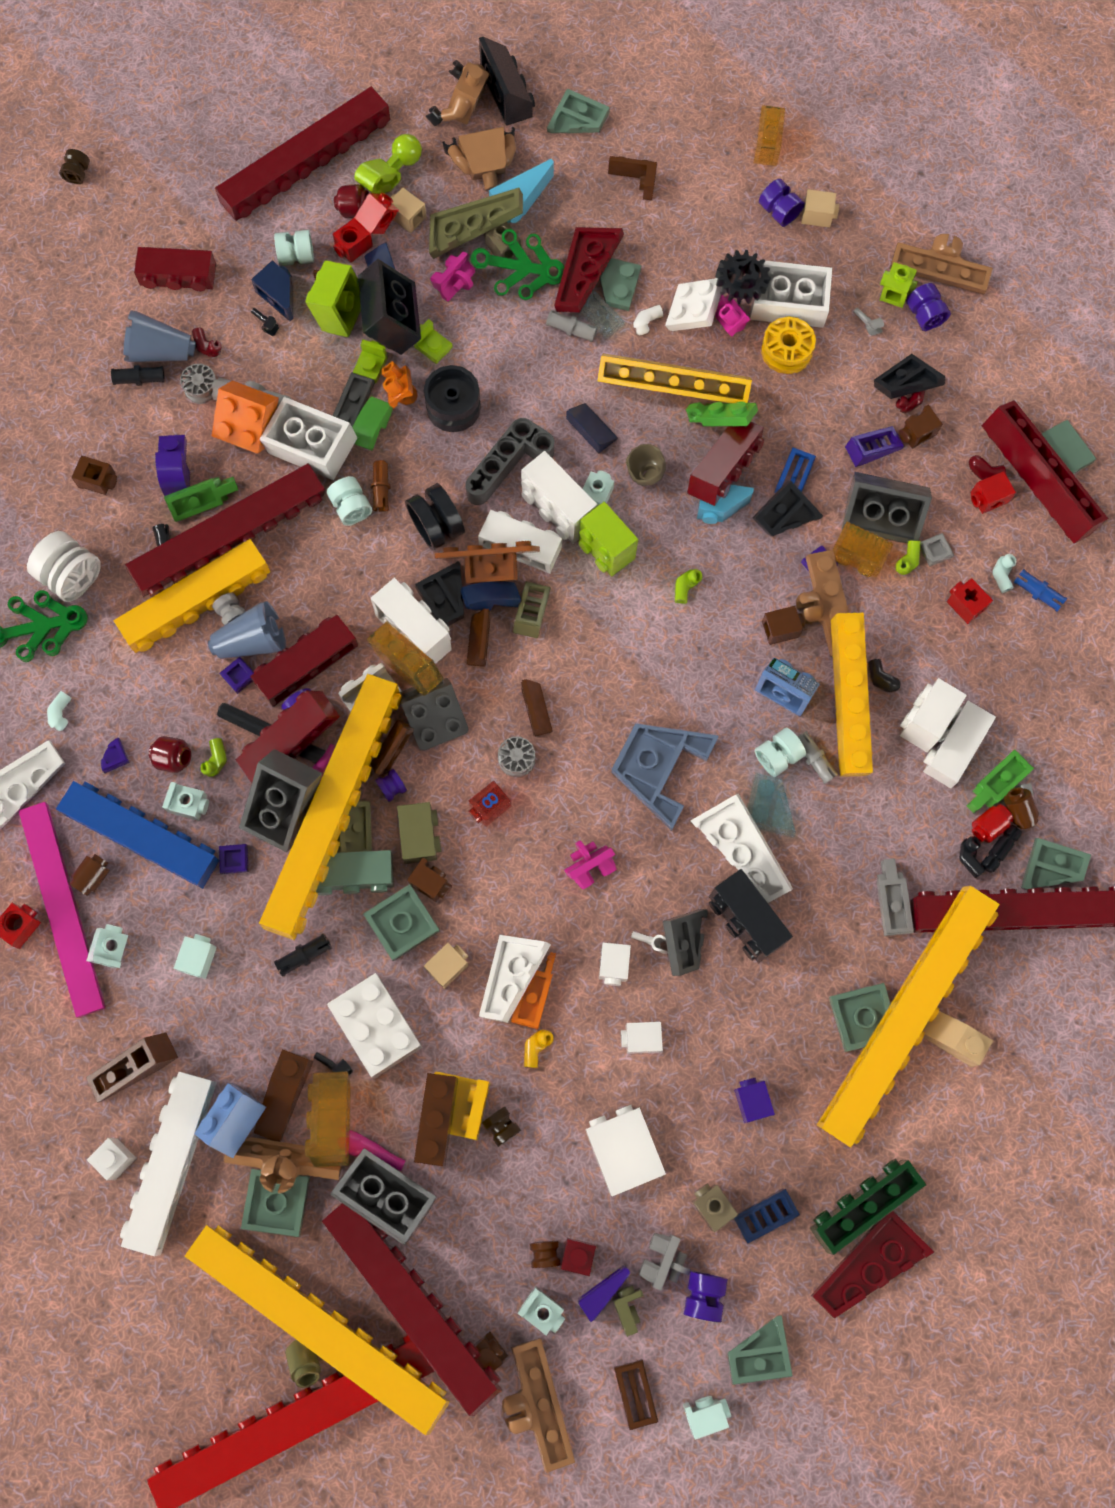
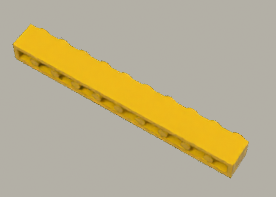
[259,673,402,941]
[817,886,1000,1148]
[185,1225,450,1435]

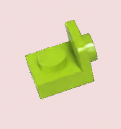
[414,319,453,364]
[353,339,388,383]

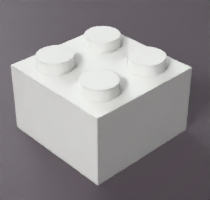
[900,678,967,752]

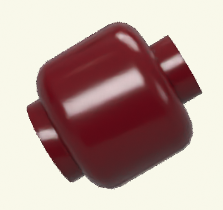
[334,184,369,219]
[148,736,192,773]

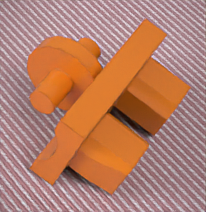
[382,361,418,409]

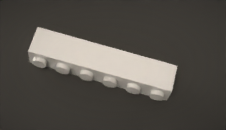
[120,1072,217,1256]

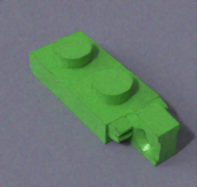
[686,401,758,426]
[164,477,239,522]
[966,749,1034,813]

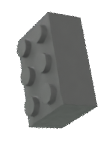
[239,749,322,853]

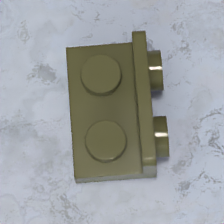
[337,801,372,853]

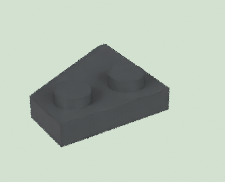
[663,909,708,976]

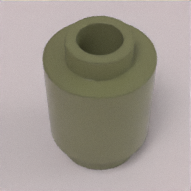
[285,1340,321,1388]

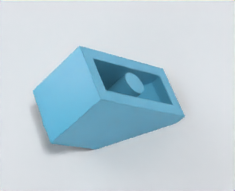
[697,485,754,524]

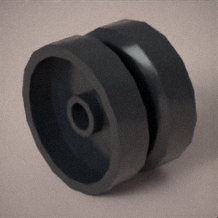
[423,365,481,432]
[405,483,465,551]

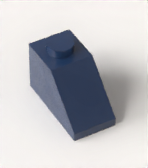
[251,260,293,321]

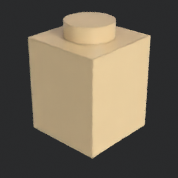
[391,188,427,233]
[801,189,839,227]
[424,943,469,989]

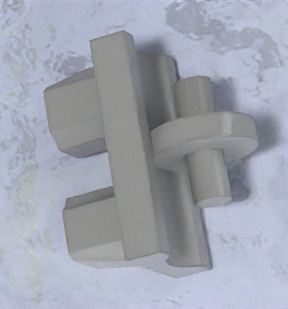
[638,1233,691,1290]

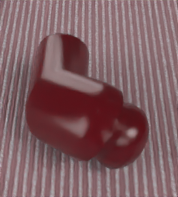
[896,390,926,413]

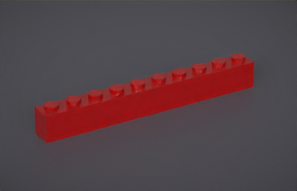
[147,1335,435,1508]

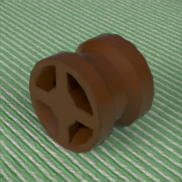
[530,1241,561,1268]

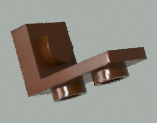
[608,156,657,201]

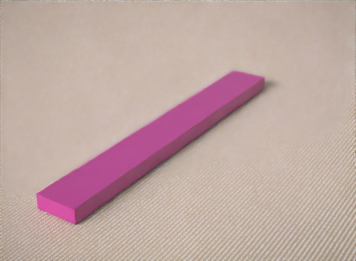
[19,802,106,1018]

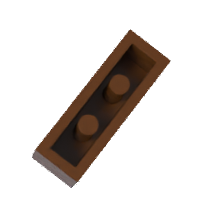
[414,1073,458,1166]

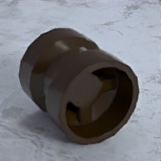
[59,149,90,185]
[482,1106,521,1147]

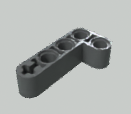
[465,418,555,505]

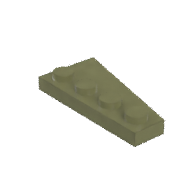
[429,187,523,259]

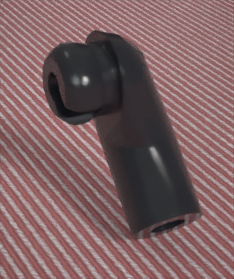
[868,659,901,693]
[959,836,986,879]

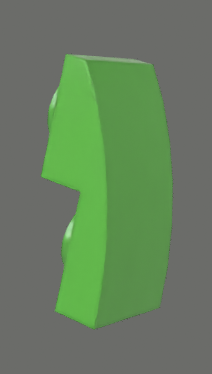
[352,396,393,451]

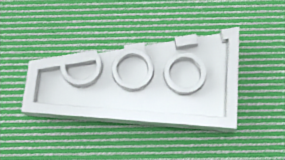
[0,740,65,830]
[691,794,793,903]

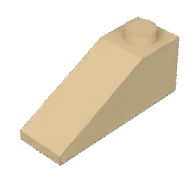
[923,1011,993,1067]

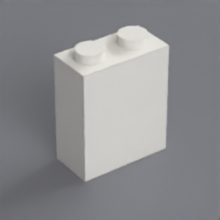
[585,1105,666,1196]

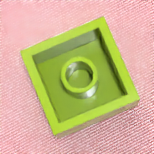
[305,260,361,337]
[578,501,638,577]

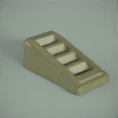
[513,581,551,638]

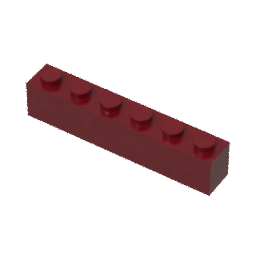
[981,400,1109,544]

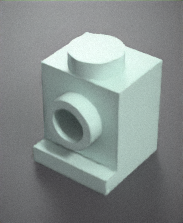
[583,471,614,506]
[162,782,209,821]
[87,924,128,968]
[518,1286,565,1336]
[683,1396,731,1440]

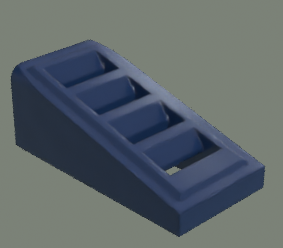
[734,1188,800,1244]

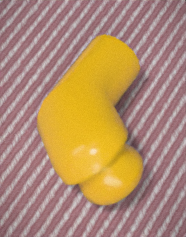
[524,1029,554,1068]

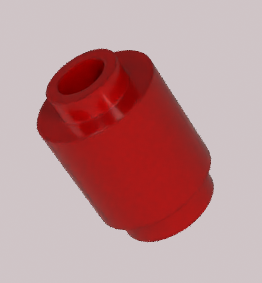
[972,804,1014,843]

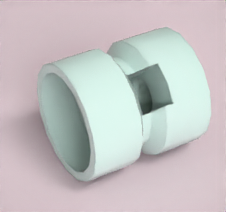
[274,230,314,266]
[327,476,372,526]
[755,727,806,777]

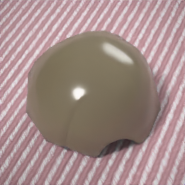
[626,444,666,486]

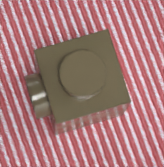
[484,222,521,259]
[692,1183,738,1232]

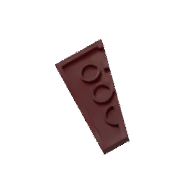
[554,227,624,313]
[811,1211,934,1318]

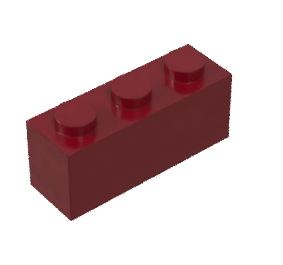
[134,247,216,292]

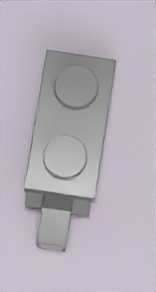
[876,858,914,936]

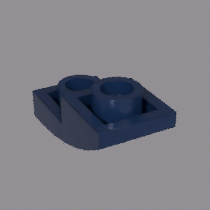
[461,581,521,611]

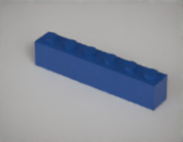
[56,781,219,889]

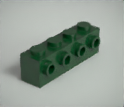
[810,1158,926,1255]

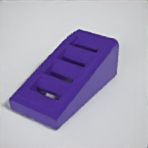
[845,426,904,467]
[578,1265,630,1322]

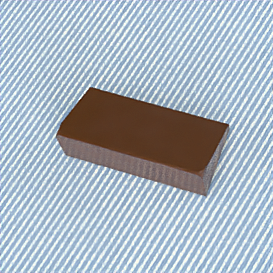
[466,609,491,667]
[521,679,553,737]
[371,720,414,775]

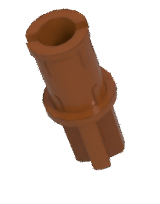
[370,460,391,512]

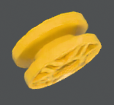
[761,317,816,374]

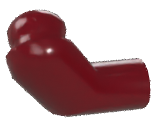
[192,327,222,357]
[968,455,1006,480]

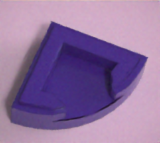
[101,737,130,773]

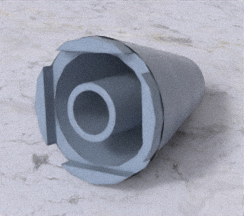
[123,310,196,362]
[208,601,286,659]

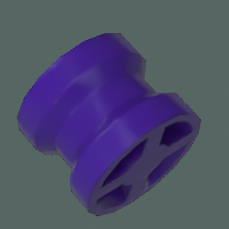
[375,769,407,802]

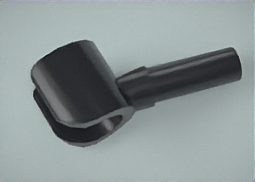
[251,308,279,336]
[314,1052,353,1080]

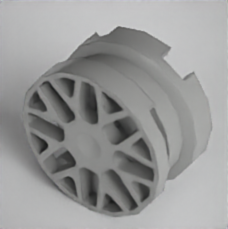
[180,364,217,404]
[498,736,535,777]

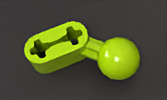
[354,134,422,194]

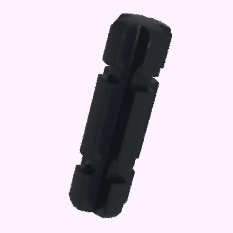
[981,825,1022,873]

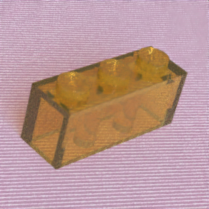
[367,622,444,696]
[305,1071,351,1167]

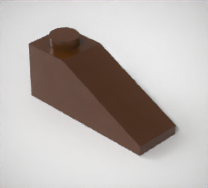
[86,1032,178,1103]
[253,1049,314,1142]

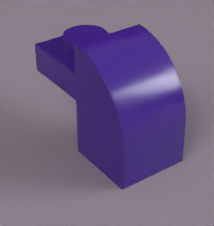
[155,435,190,496]

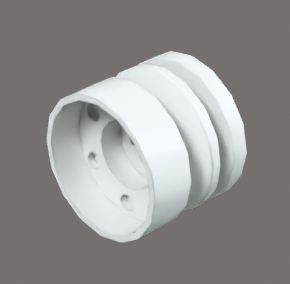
[27,531,101,602]

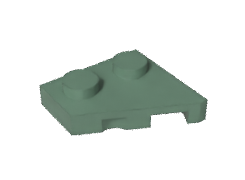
[547,89,610,133]
[1021,838,1091,889]
[727,1315,793,1385]

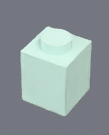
[173,934,217,979]

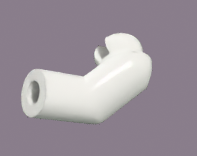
[633,305,663,335]

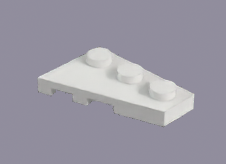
[479,935,551,1023]

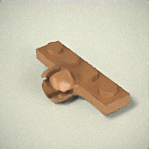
[889,234,993,294]
[796,550,849,657]
[224,1137,345,1193]
[502,1338,575,1473]

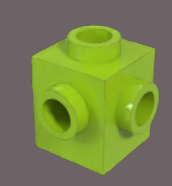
[880,262,918,308]

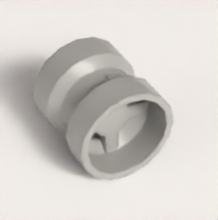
[212,593,246,626]

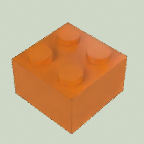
[212,380,279,454]

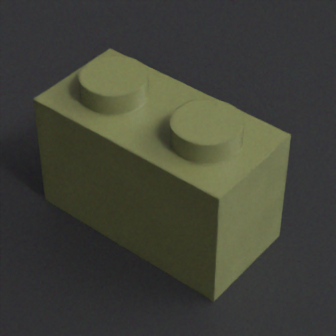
[397,802,442,864]

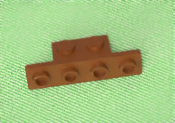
[435,541,540,584]

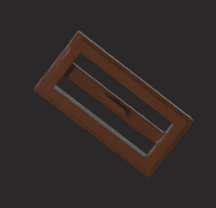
[614,1359,658,1430]

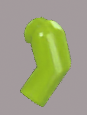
[895,541,921,575]
[674,569,703,604]
[200,738,227,777]

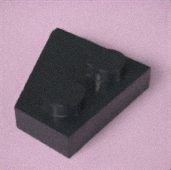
[874,354,945,399]
[752,481,823,536]
[415,561,464,626]

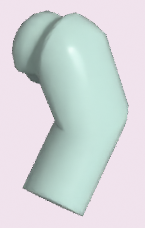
[992,554,1016,593]
[47,691,72,731]

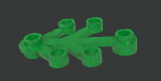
[470,229,565,300]
[0,590,88,662]

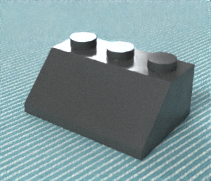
[842,472,932,543]
[330,1148,436,1245]

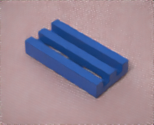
[774,447,816,493]

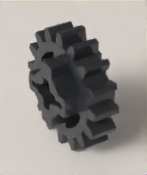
[715,250,771,304]

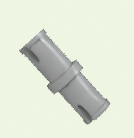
[546,310,598,342]
[798,731,838,784]

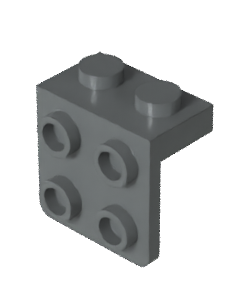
[400,677,469,751]

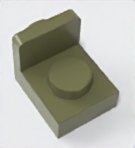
[612,1285,644,1337]

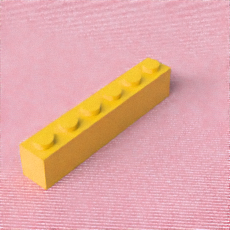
[597,353,752,403]
[113,539,270,653]
[831,613,873,777]

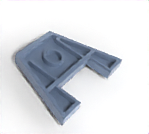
[611,723,719,831]

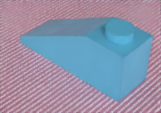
[489,158,554,223]

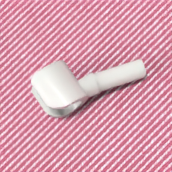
[631,931,668,954]

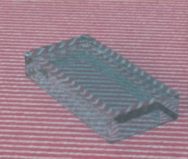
[580,289,625,339]

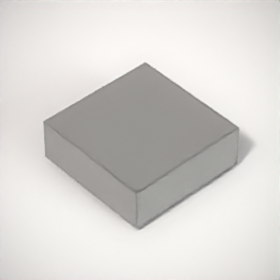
[920,533,954,567]

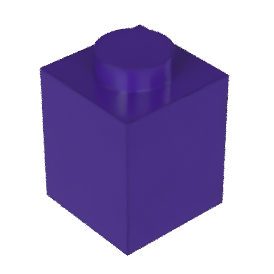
[734,1077,775,1123]

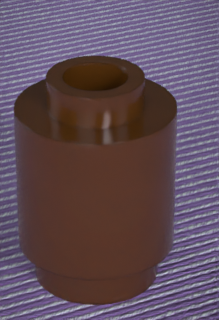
[1004,787,1039,829]
[69,854,110,896]

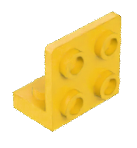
[434,1071,490,1140]

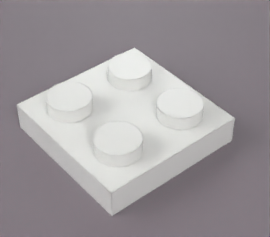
[665,278,722,331]

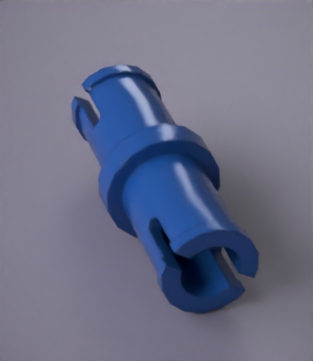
[1013,569,1067,612]

